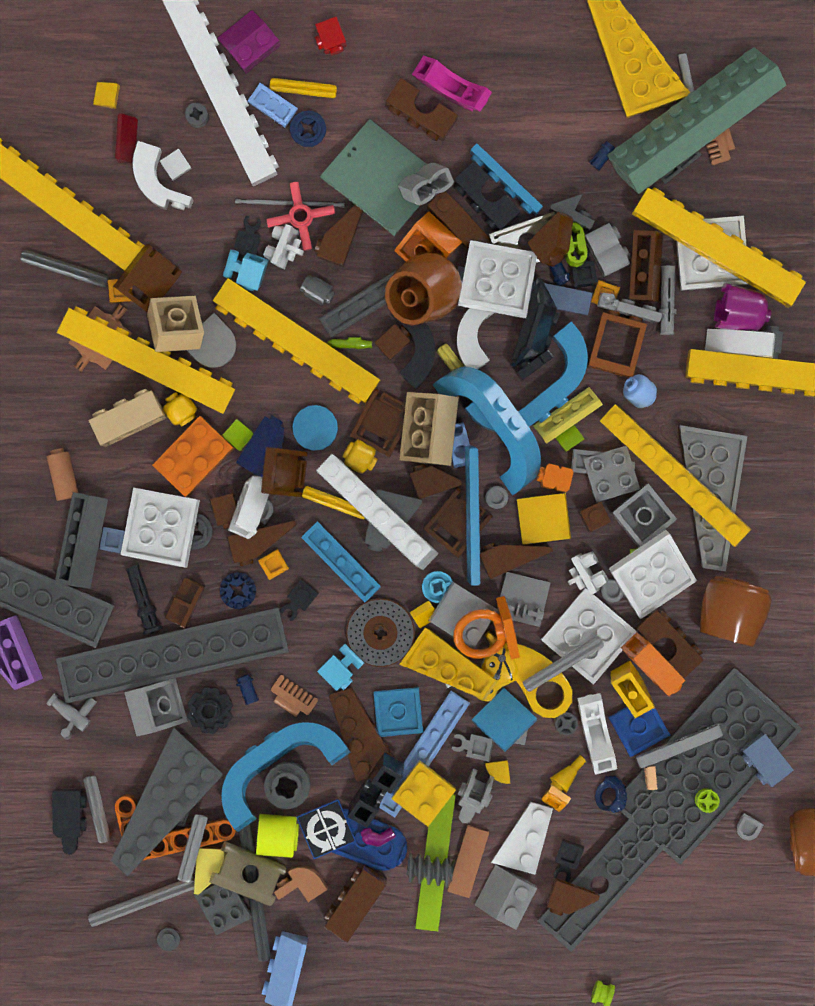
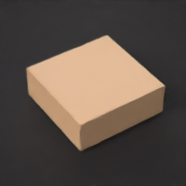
[644,764,657,790]

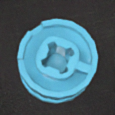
[422,571,453,603]

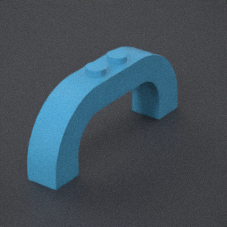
[464,321,588,432]
[432,367,541,496]
[222,722,351,832]

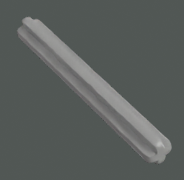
[88,877,195,927]

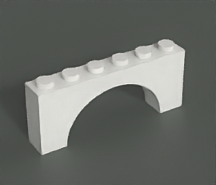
[316,454,439,570]

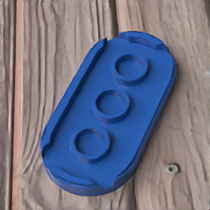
[332,808,407,871]

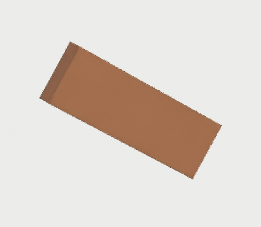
[447,825,489,898]

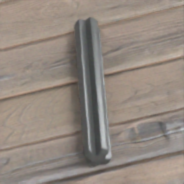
[20,250,109,287]

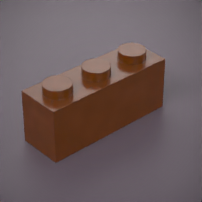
[629,230,663,302]

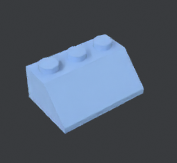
[262,931,309,1006]

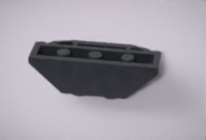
[510,277,560,367]

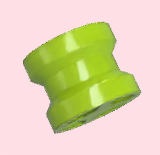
[695,788,720,813]
[591,980,615,1006]

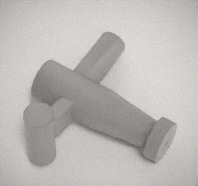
[47,693,97,740]

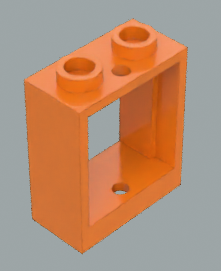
[621,632,686,696]

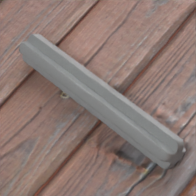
[523,636,604,692]

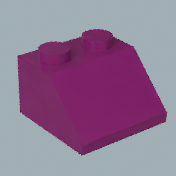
[217,10,281,74]

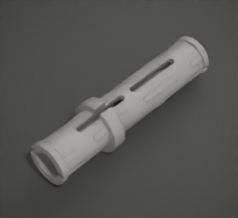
[658,265,677,335]

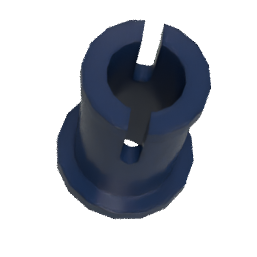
[589,141,615,171]
[549,261,570,286]
[236,674,259,705]

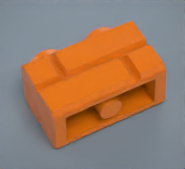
[536,464,574,493]

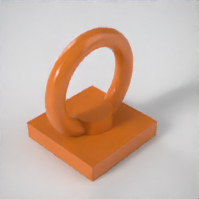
[453,596,520,660]

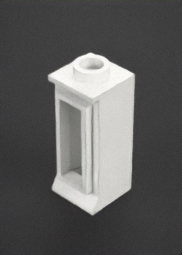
[228,476,269,539]

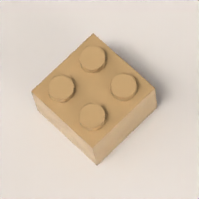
[147,296,204,352]

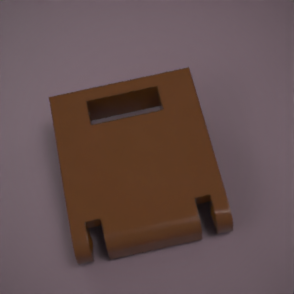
[113,244,182,313]
[350,388,406,458]
[261,447,308,497]
[424,487,493,558]

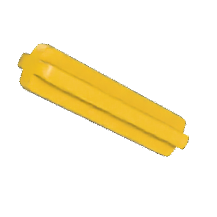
[269,78,337,98]
[302,486,365,519]

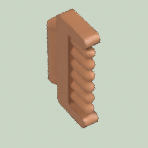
[706,128,735,166]
[271,675,318,717]

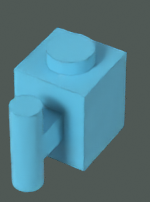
[223,250,269,291]
[317,644,364,691]

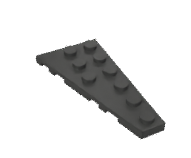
[111,728,223,877]

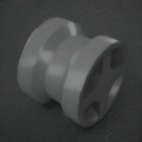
[185,103,209,128]
[554,711,578,735]

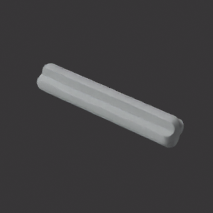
[83,776,111,843]
[177,814,207,882]

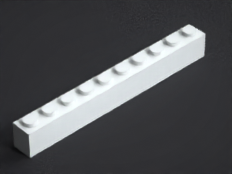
[162,0,279,187]

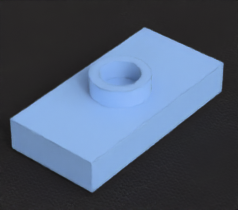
[247,83,298,128]

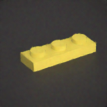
[533,387,603,444]

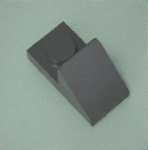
[549,194,595,232]

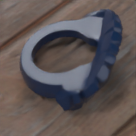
[595,776,627,813]

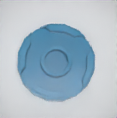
[292,405,338,451]

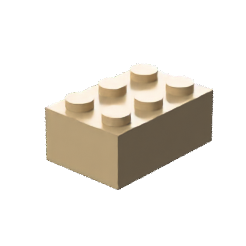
[89,389,167,447]
[399,392,458,466]

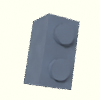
[741,732,794,787]

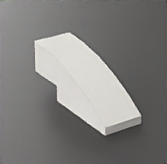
[705,329,776,358]

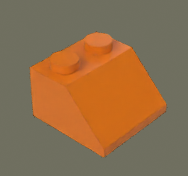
[394,212,462,261]

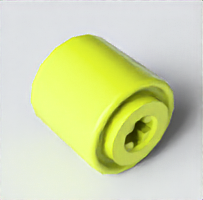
[256,814,299,858]

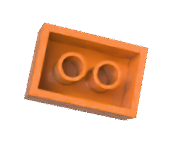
[152,416,235,498]

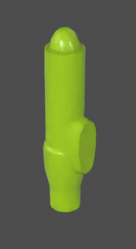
[327,337,372,349]

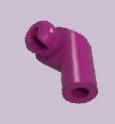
[361,827,396,847]

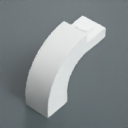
[133,141,194,210]
[457,308,494,369]
[578,693,617,774]

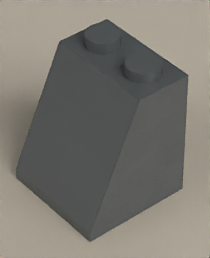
[364,489,422,552]

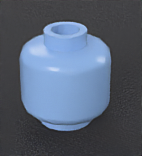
[623,374,657,408]

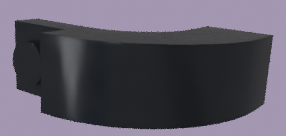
[392,314,435,390]

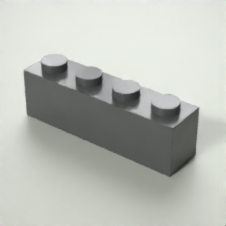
[55,492,108,589]

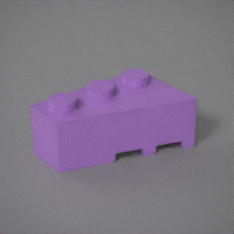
[0,615,43,690]

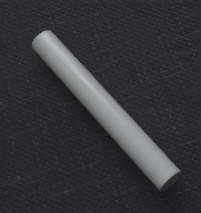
[678,53,694,92]

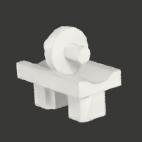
[263,224,304,270]
[568,551,609,595]

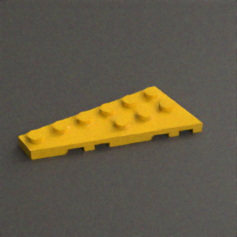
[587,0,691,118]

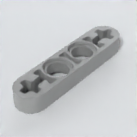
[636,724,723,768]

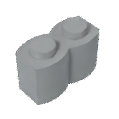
[398,163,454,205]
[585,223,631,277]

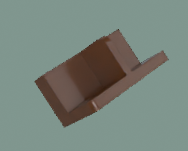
[165,577,206,629]

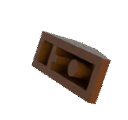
[427,191,491,250]
[314,205,363,267]
[228,521,297,566]
[480,542,553,579]

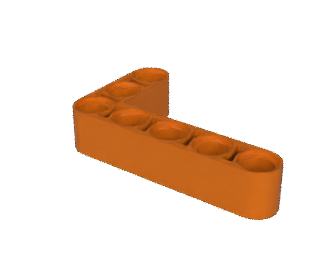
[115,794,236,861]

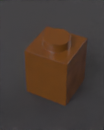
[375,324,411,361]
[210,493,237,529]
[579,501,611,532]

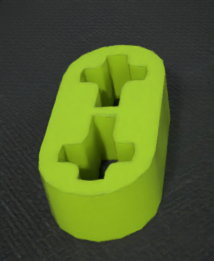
[565,223,587,267]

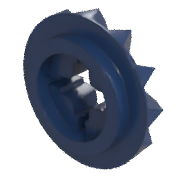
[290,111,326,147]
[220,573,256,609]

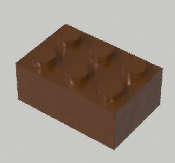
[324,865,387,943]

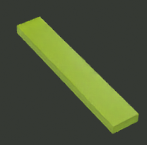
[415,794,455,932]

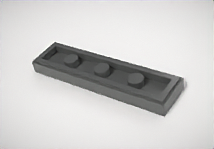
[319,270,396,338]

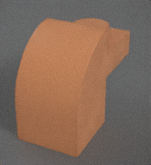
[274,865,328,902]

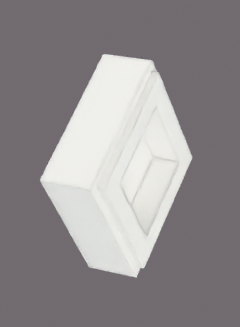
[160,149,192,181]

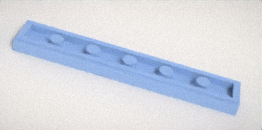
[379,691,470,818]

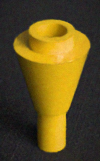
[550,755,586,793]

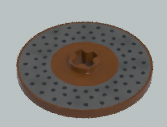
[346,598,415,667]

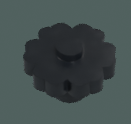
[187,687,233,734]

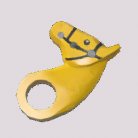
[477,631,572,718]

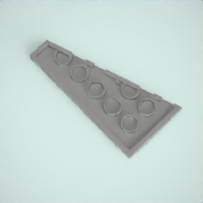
[679,425,747,572]

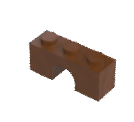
[386,78,458,142]
[635,610,704,678]

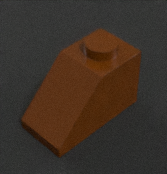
[528,211,573,267]
[410,464,462,499]
[546,878,600,916]

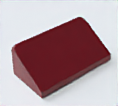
[115,113,138,163]

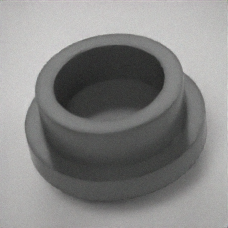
[157,928,180,951]

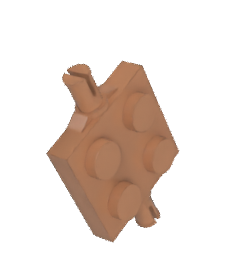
[69,304,133,372]

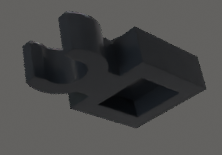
[234,216,262,256]
[571,246,598,288]
[517,350,553,381]
[280,579,319,621]
[554,839,584,882]

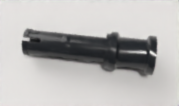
[125,565,163,635]

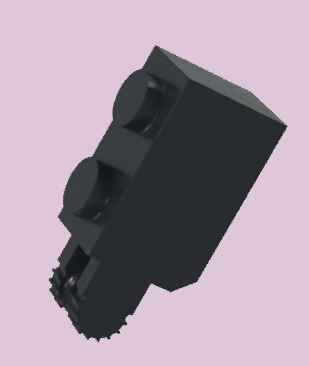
[52,789,87,855]

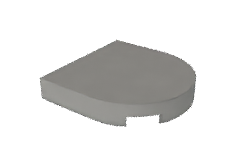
[187,313,236,368]

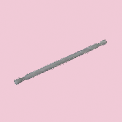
[235,199,344,207]

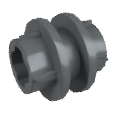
[264,761,311,809]

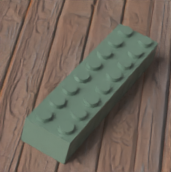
[607,47,786,194]

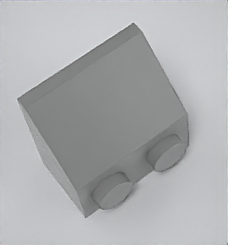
[429,582,498,649]
[124,678,188,736]
[474,864,537,929]

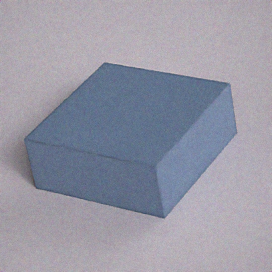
[99,527,125,553]

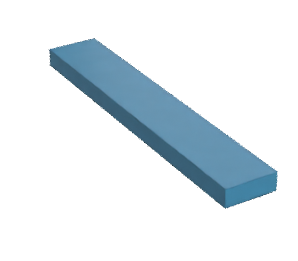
[465,446,480,585]

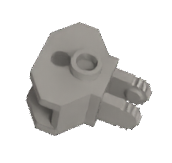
[457,768,494,824]

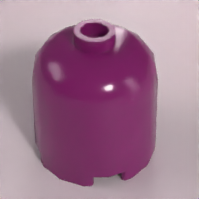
[714,283,771,332]

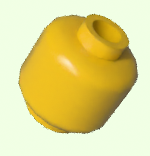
[163,392,197,427]
[342,440,378,474]

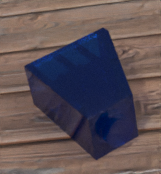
[236,415,285,477]

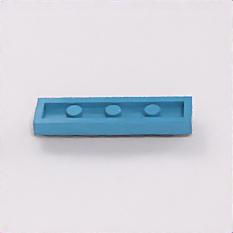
[470,144,543,216]
[301,521,381,602]

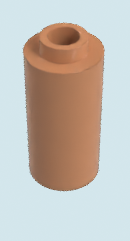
[47,448,78,501]

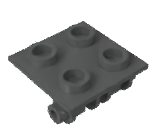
[194,885,252,935]

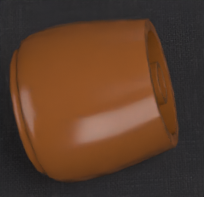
[385,252,462,325]
[700,576,772,647]
[789,808,815,876]

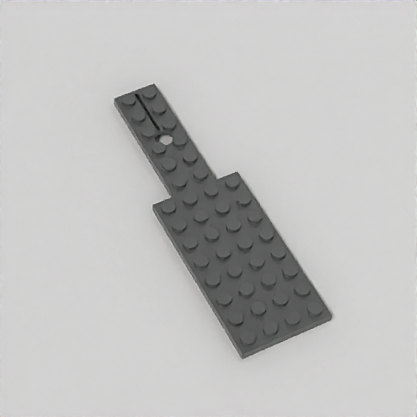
[537,667,802,952]

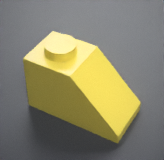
[194,846,226,895]

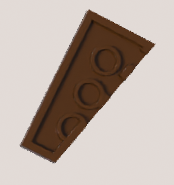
[329,687,393,782]

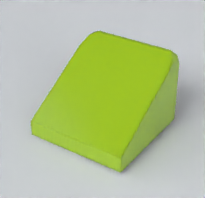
[222,419,255,451]
[555,425,584,452]

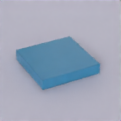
[373,687,423,737]
[472,688,537,752]

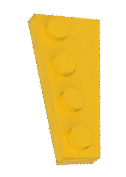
[399,627,498,700]

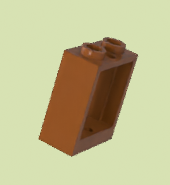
[587,310,647,378]

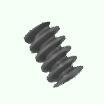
[406,853,455,888]

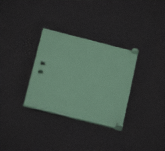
[320,119,426,236]

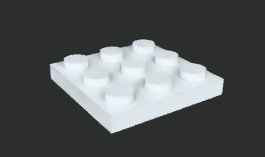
[676,216,749,291]
[458,240,537,318]
[121,488,200,568]
[609,530,697,619]
[541,588,638,685]

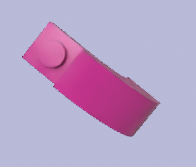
[412,55,492,112]

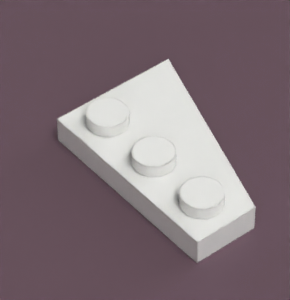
[491,802,553,874]

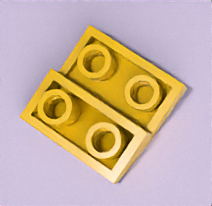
[517,493,571,545]

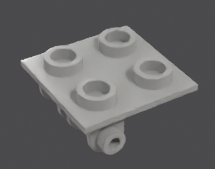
[583,446,640,503]
[496,572,550,627]

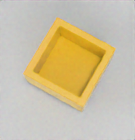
[391,760,456,827]

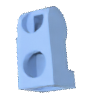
[452,422,470,468]

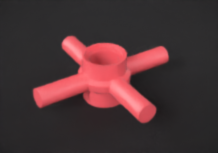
[266,182,335,251]

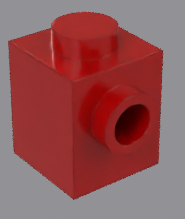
[315,16,347,55]

